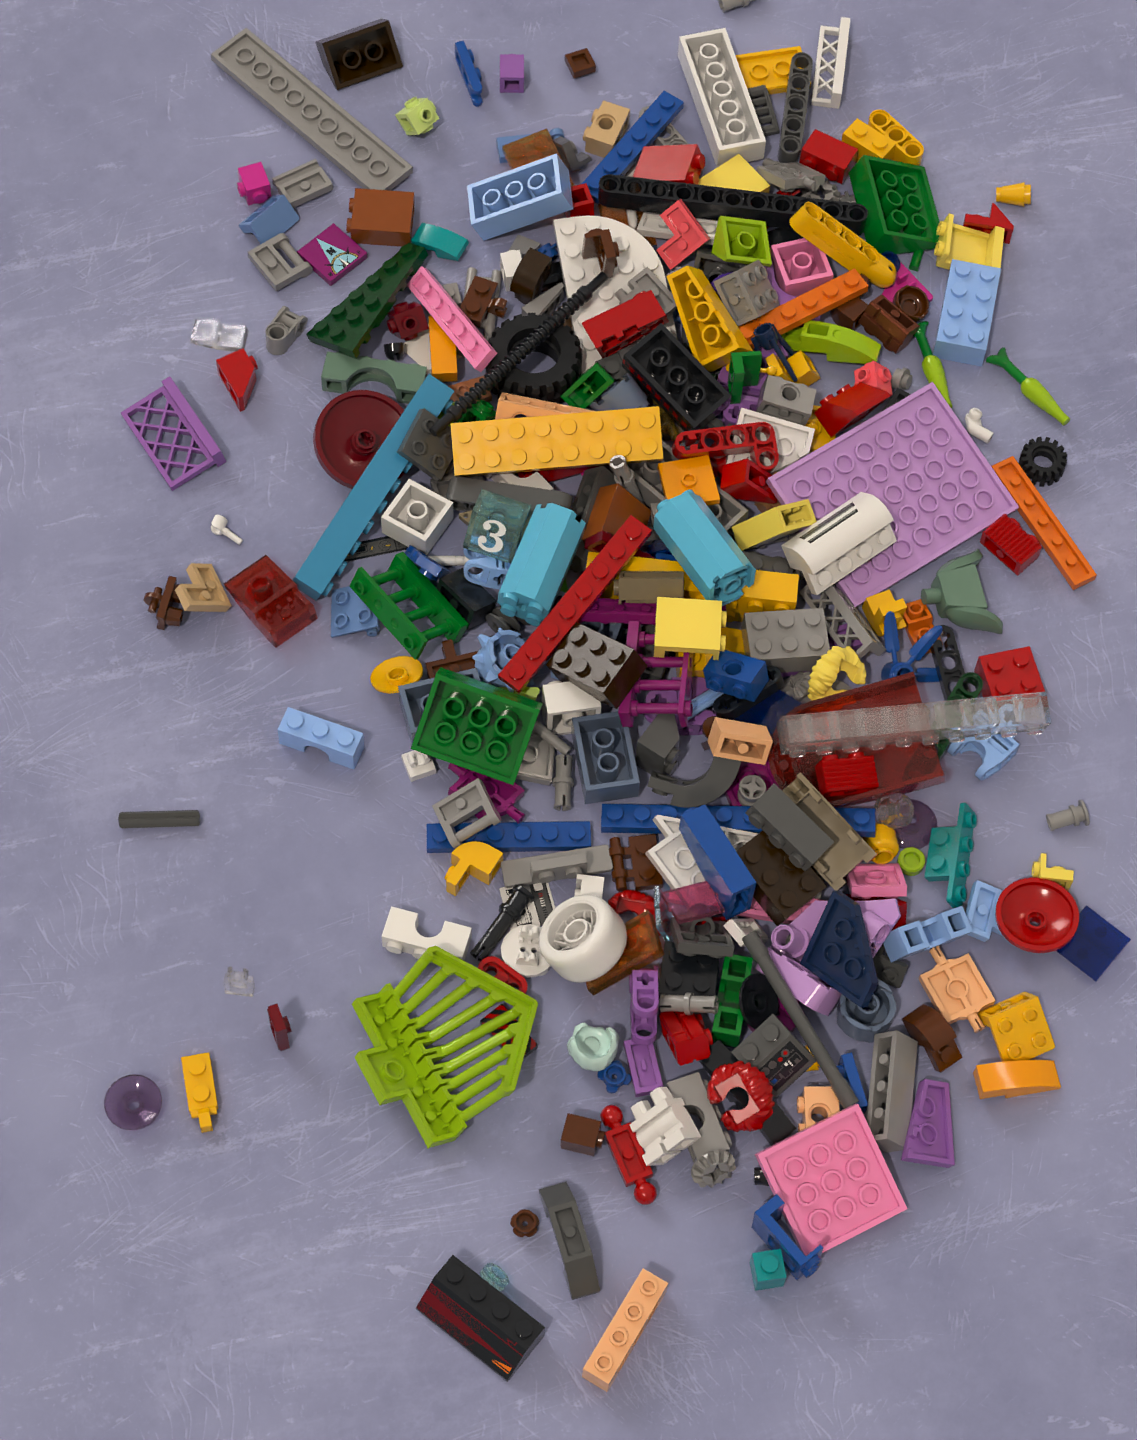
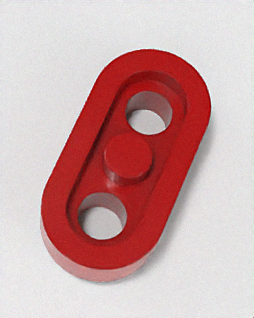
[478,956,527,994]

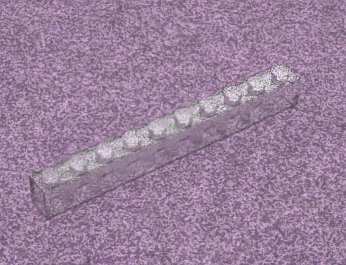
[776,692,1052,758]

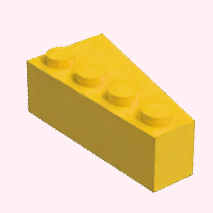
[667,265,753,372]

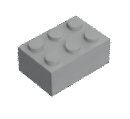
[741,608,830,673]

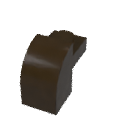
[510,248,552,305]

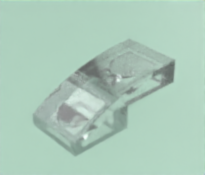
[190,319,249,352]

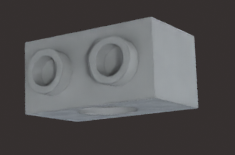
[756,375,817,426]

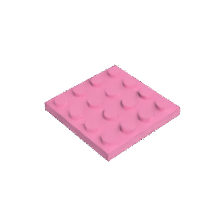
[755,1104,907,1256]

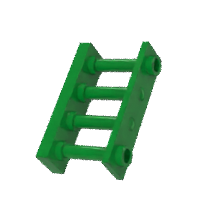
[349,552,469,660]

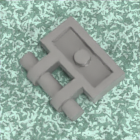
[615,267,677,316]

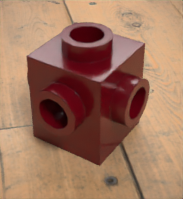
[386,302,429,341]

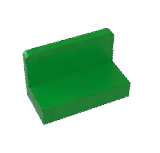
[727,351,762,404]

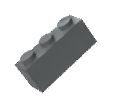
[745,783,834,871]

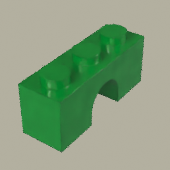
[711,954,753,1047]

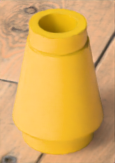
[996,182,1031,207]

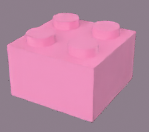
[770,238,833,297]

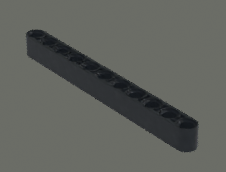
[598,174,868,236]

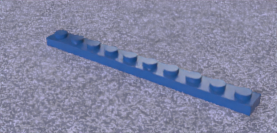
[601,804,875,837]

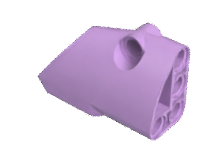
[755,898,901,1016]

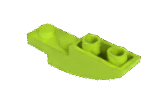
[781,320,881,364]

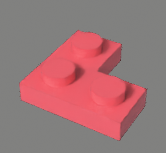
[656,199,710,270]

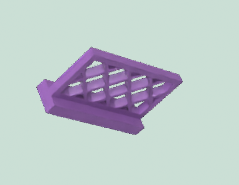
[121,376,227,491]

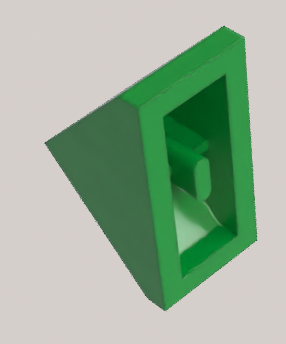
[560,362,615,409]

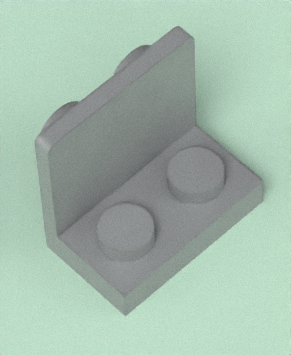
[713,260,780,326]

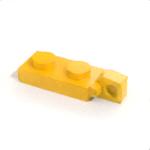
[181,1052,218,1133]

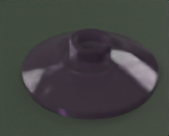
[883,799,937,849]
[104,1075,162,1130]

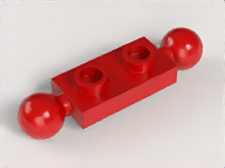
[600,1105,657,1205]

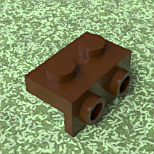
[581,228,619,278]

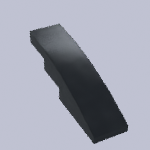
[699,1040,796,1146]

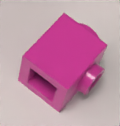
[237,162,271,206]

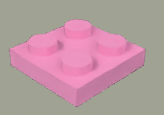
[845,863,907,900]

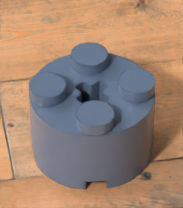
[589,373,649,411]
[836,979,896,1043]

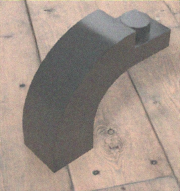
[647,756,741,807]

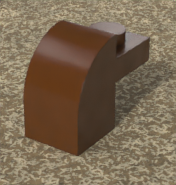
[830,273,869,331]
[902,1004,963,1073]

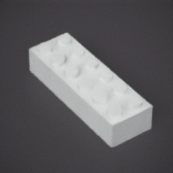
[678,28,766,167]

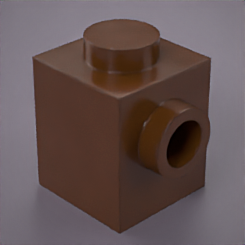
[561,1113,605,1156]

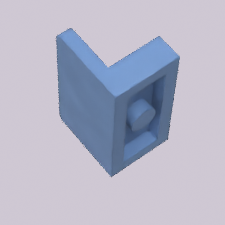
[238,195,299,244]

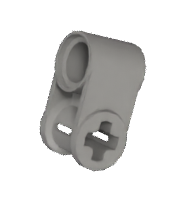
[265,306,308,355]

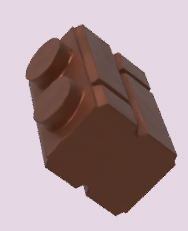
[858,294,920,354]

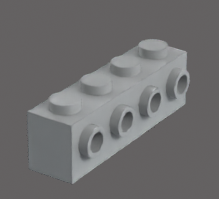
[867,1030,918,1153]

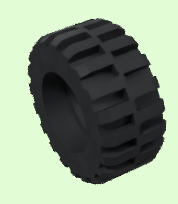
[485,313,582,404]

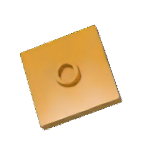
[657,455,720,506]

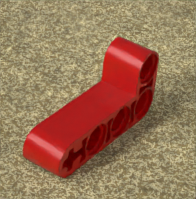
[672,422,779,473]

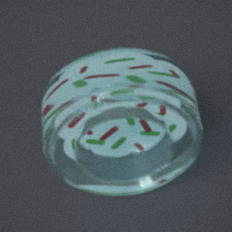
[480,1263,509,1291]

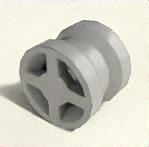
[737,775,766,806]

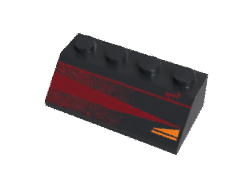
[416,1255,545,1382]

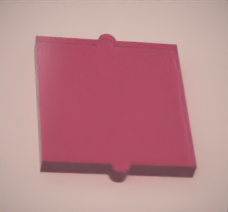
[661,881,724,924]

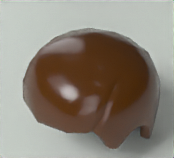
[892,285,929,322]

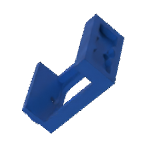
[752,1194,823,1280]

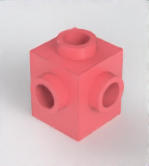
[854,361,893,396]

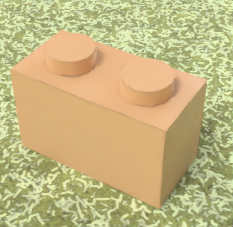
[707,717,773,765]

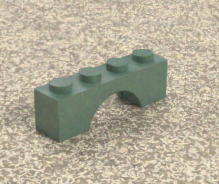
[321,352,427,404]

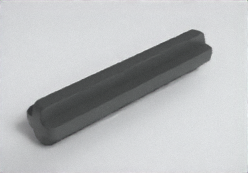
[118,810,200,828]

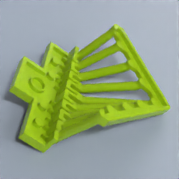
[352,946,538,1148]

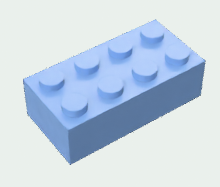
[467,153,573,241]
[933,259,1001,367]

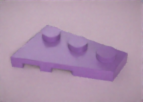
[901,1079,955,1168]

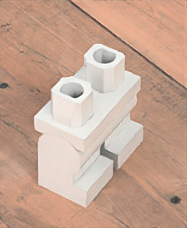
[630,1087,701,1166]

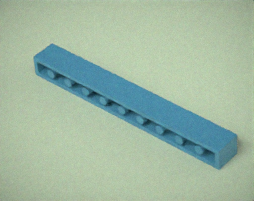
[290,374,454,601]

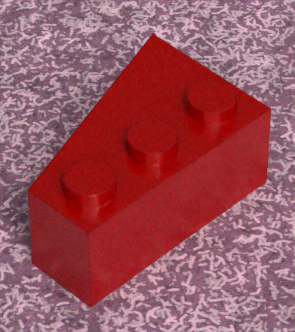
[582,290,669,359]

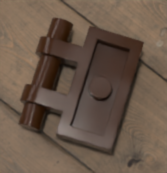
[609,834,663,892]

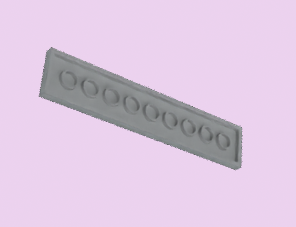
[211,28,413,191]

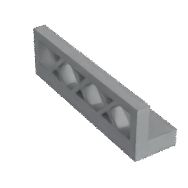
[799,584,886,659]

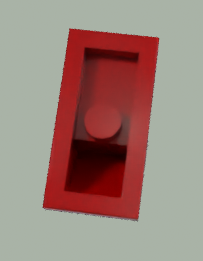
[963,203,1014,244]

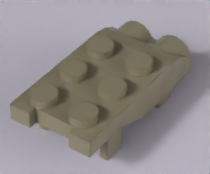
[782,772,877,891]

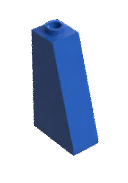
[679,804,756,920]

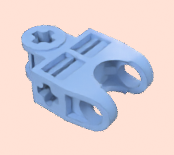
[463,536,517,590]
[947,705,1023,781]

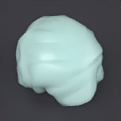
[567,1023,619,1071]

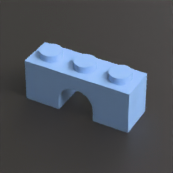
[277,707,364,770]
[883,906,973,963]

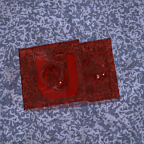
[224,555,318,648]

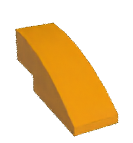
[428,316,457,382]
[973,1060,1061,1099]

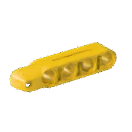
[790,202,897,288]

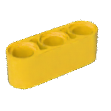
[868,109,924,166]

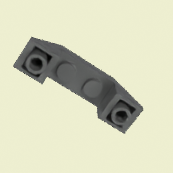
[539,1182,600,1300]

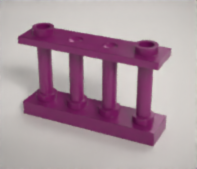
[618,621,694,727]

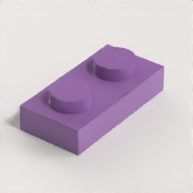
[623,1039,663,1097]

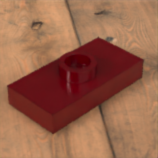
[267,1004,292,1051]

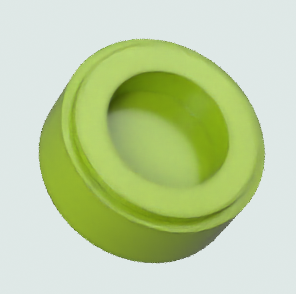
[897,847,925,876]

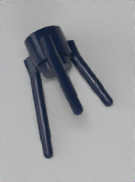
[751,323,797,382]

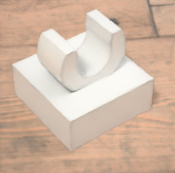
[401,750,436,782]

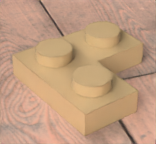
[175,563,232,612]

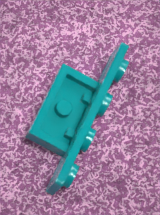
[924,803,977,909]

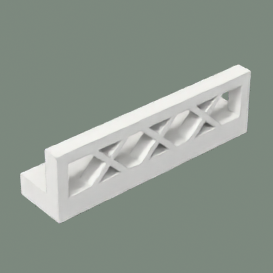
[811,17,851,109]

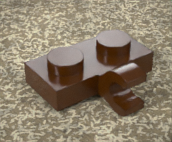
[460,276,508,328]
[425,639,480,679]

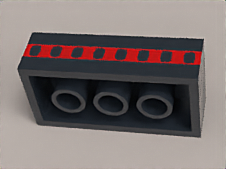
[621,323,732,431]

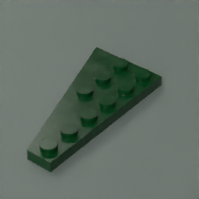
[306,242,428,359]

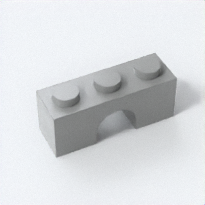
[666,1072,732,1163]

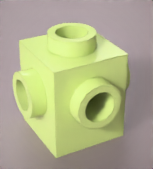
[395,97,440,135]

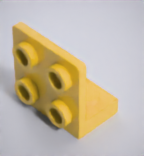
[978,991,1055,1062]

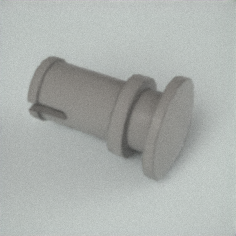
[1046,800,1090,831]

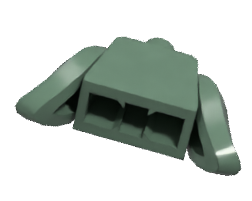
[921,549,1003,634]

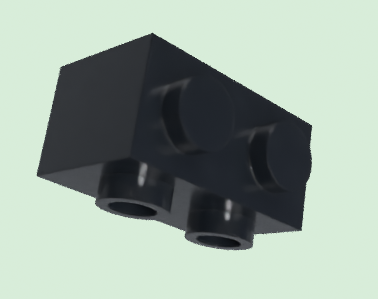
[437,568,497,630]

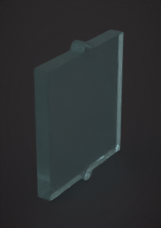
[653,886,674,942]

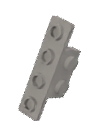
[501,845,613,888]

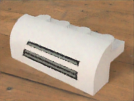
[781,492,897,595]

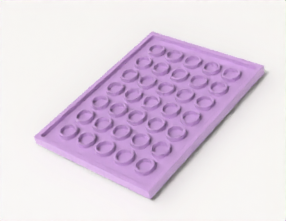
[766,382,1019,608]

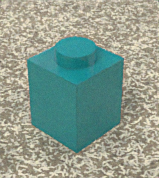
[749,1249,787,1291]

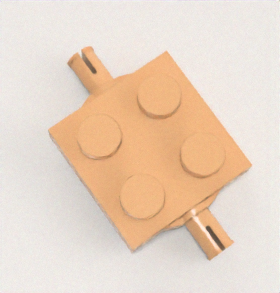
[919,946,996,1033]

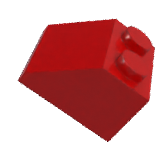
[814,382,890,438]

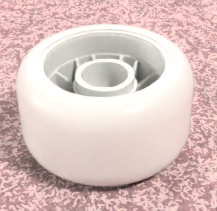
[539,895,627,983]

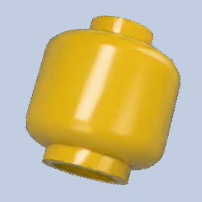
[862,823,899,864]

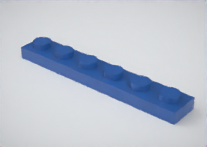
[582,90,684,205]
[427,821,591,853]

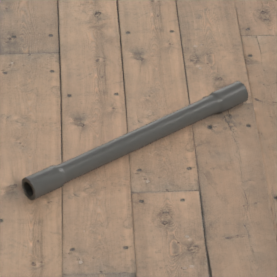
[742,930,859,1109]

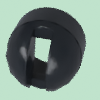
[384,342,404,361]

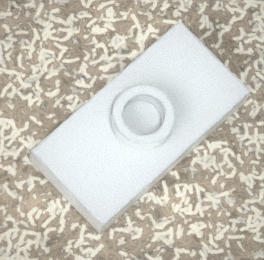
[723,918,769,947]

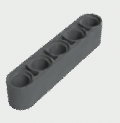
[777,52,813,163]
[445,477,573,519]

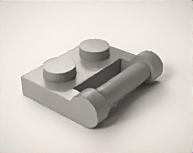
[248,233,313,291]
[432,778,502,849]

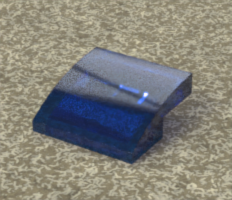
[1056,905,1131,982]

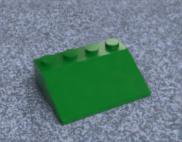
[849,155,939,255]
[411,667,543,785]

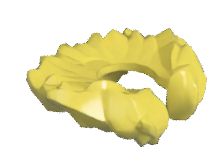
[807,646,866,712]

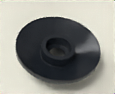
[739,973,779,1029]

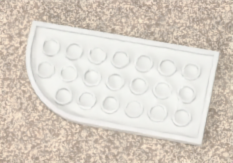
[553,216,678,408]

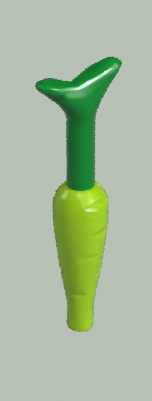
[913,321,953,408]
[986,347,1070,426]

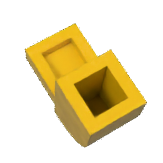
[765,350,820,386]
[862,589,907,637]
[444,841,503,896]

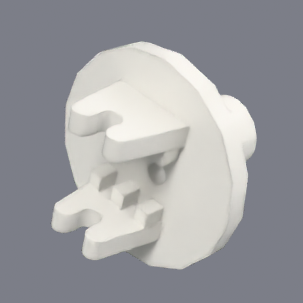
[501,924,551,978]

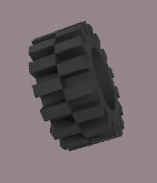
[1018,437,1067,487]

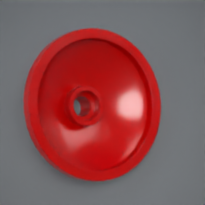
[995,877,1079,953]

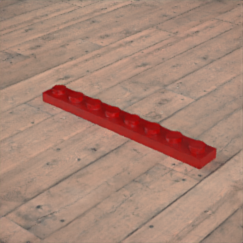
[498,515,652,694]

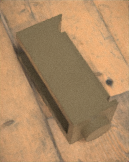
[614,571,684,604]

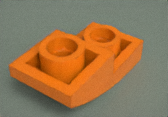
[903,599,943,654]

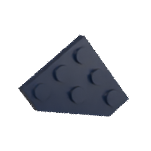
[800,890,879,1008]

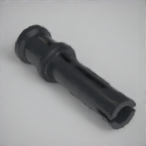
[470,884,535,962]

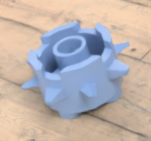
[473,628,534,693]

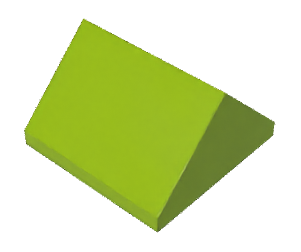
[711,216,772,267]

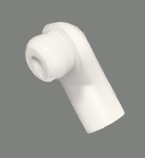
[965,408,994,444]

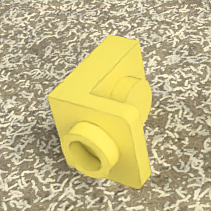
[1031,853,1074,891]

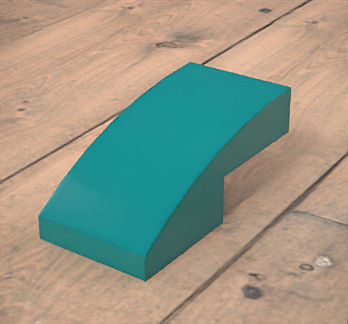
[411,223,469,261]

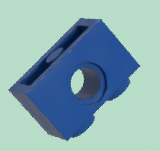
[703,650,769,702]

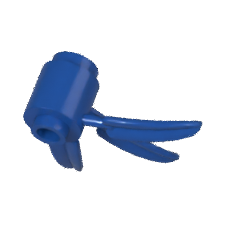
[881,611,943,689]

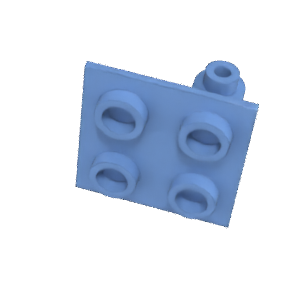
[331,586,380,638]

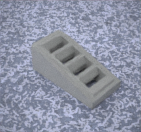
[522,283,564,316]

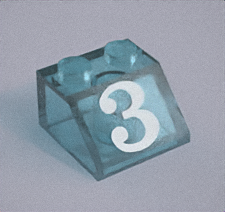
[463,489,531,564]

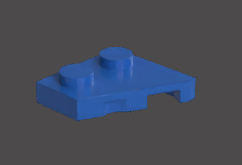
[405,545,452,581]

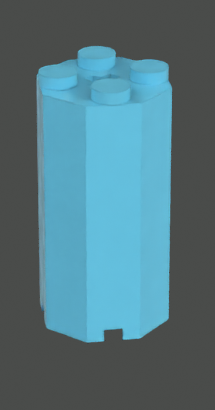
[653,490,756,606]
[497,503,586,626]

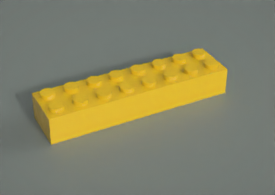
[450,406,663,477]
[586,551,799,622]

